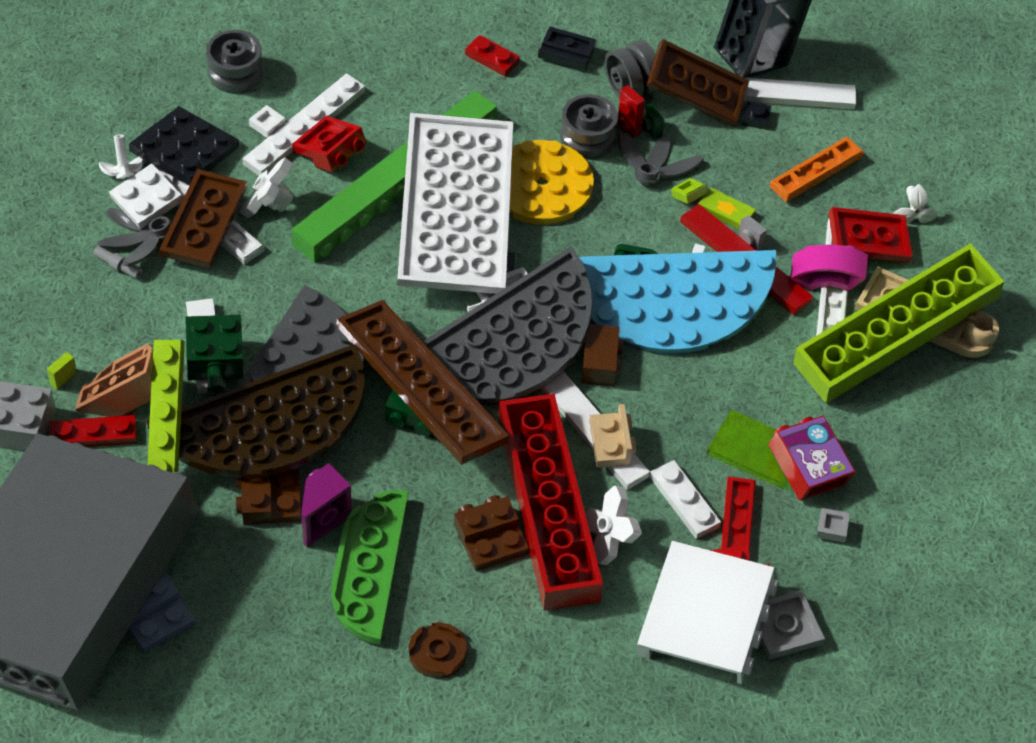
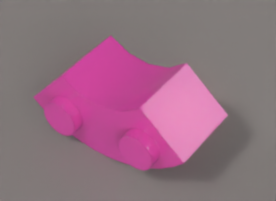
[790,245,868,291]

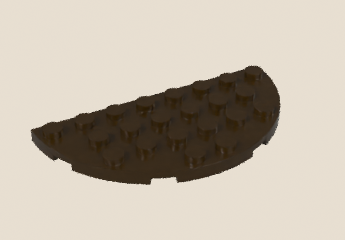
[147,344,365,478]

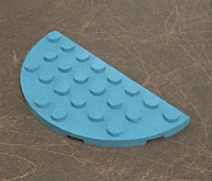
[579,250,776,354]

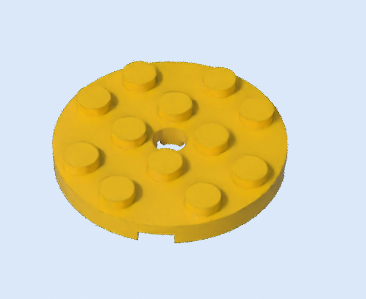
[509,140,594,225]

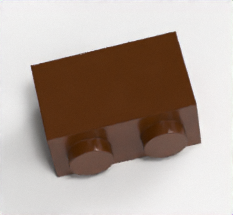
[581,324,624,386]

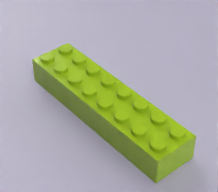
[793,243,1005,404]

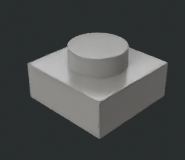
[738,215,767,251]
[817,508,850,543]

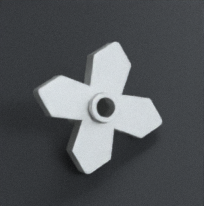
[239,157,293,219]
[585,486,642,565]

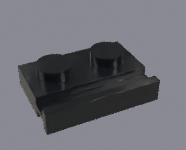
[538,27,596,71]

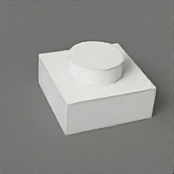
[249,105,285,138]

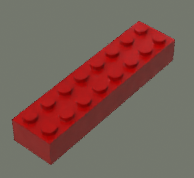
[498,394,603,611]

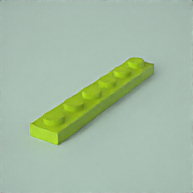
[147,340,185,473]

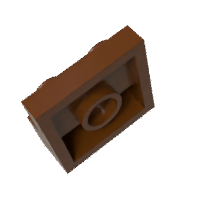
[236,468,301,525]
[454,495,529,571]

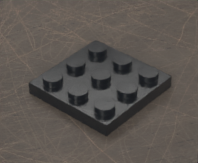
[129,106,239,186]

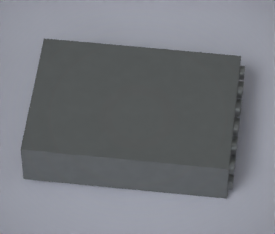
[0,433,200,711]

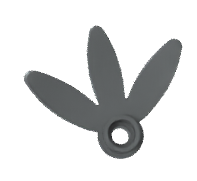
[619,131,704,186]
[97,208,172,266]

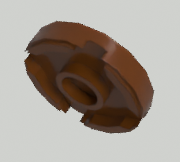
[408,622,468,679]

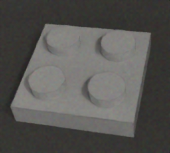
[759,590,825,660]

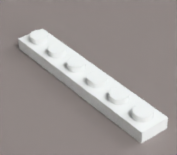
[242,73,365,175]

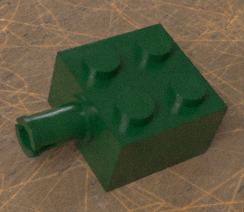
[185,315,243,396]

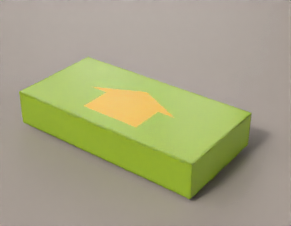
[698,187,756,230]

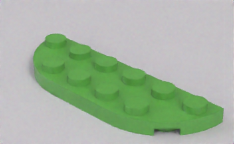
[331,490,408,645]

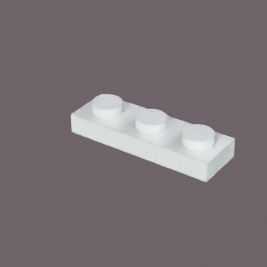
[650,460,721,539]

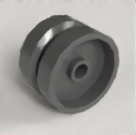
[206,30,263,93]
[605,40,658,98]
[560,94,618,159]

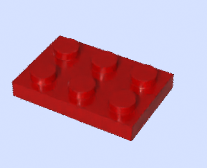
[828,207,913,263]

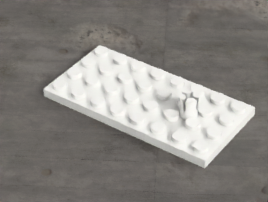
[397,113,513,294]

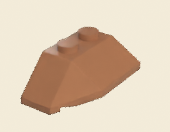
[75,343,154,416]

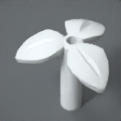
[99,134,144,179]
[893,184,937,223]

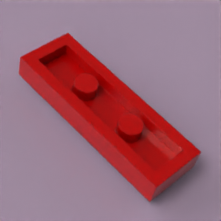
[50,415,136,447]

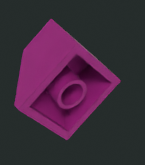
[302,463,352,548]

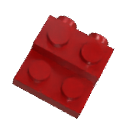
[291,116,367,172]

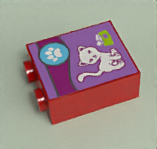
[768,415,856,501]

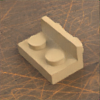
[589,404,636,467]

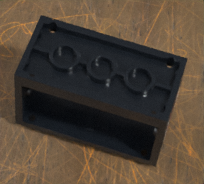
[714,0,812,78]

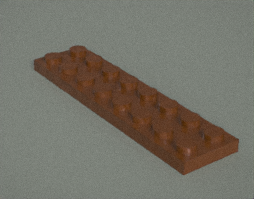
[337,300,509,465]

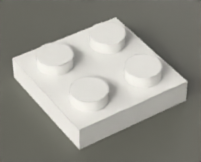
[109,164,183,230]

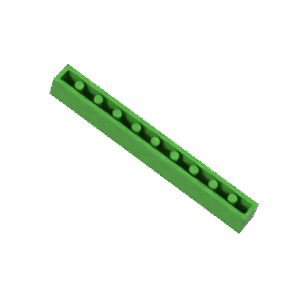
[291,90,497,263]

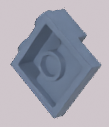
[128,571,196,653]

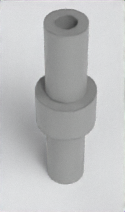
[93,246,142,279]

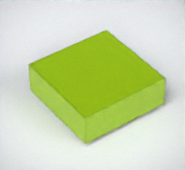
[671,178,708,204]
[47,352,77,390]

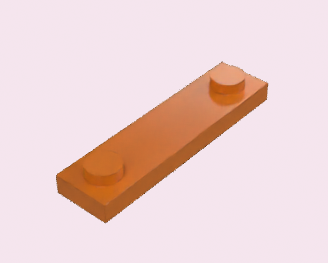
[770,137,864,203]

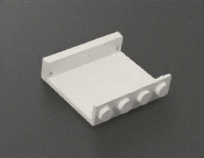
[637,541,778,684]

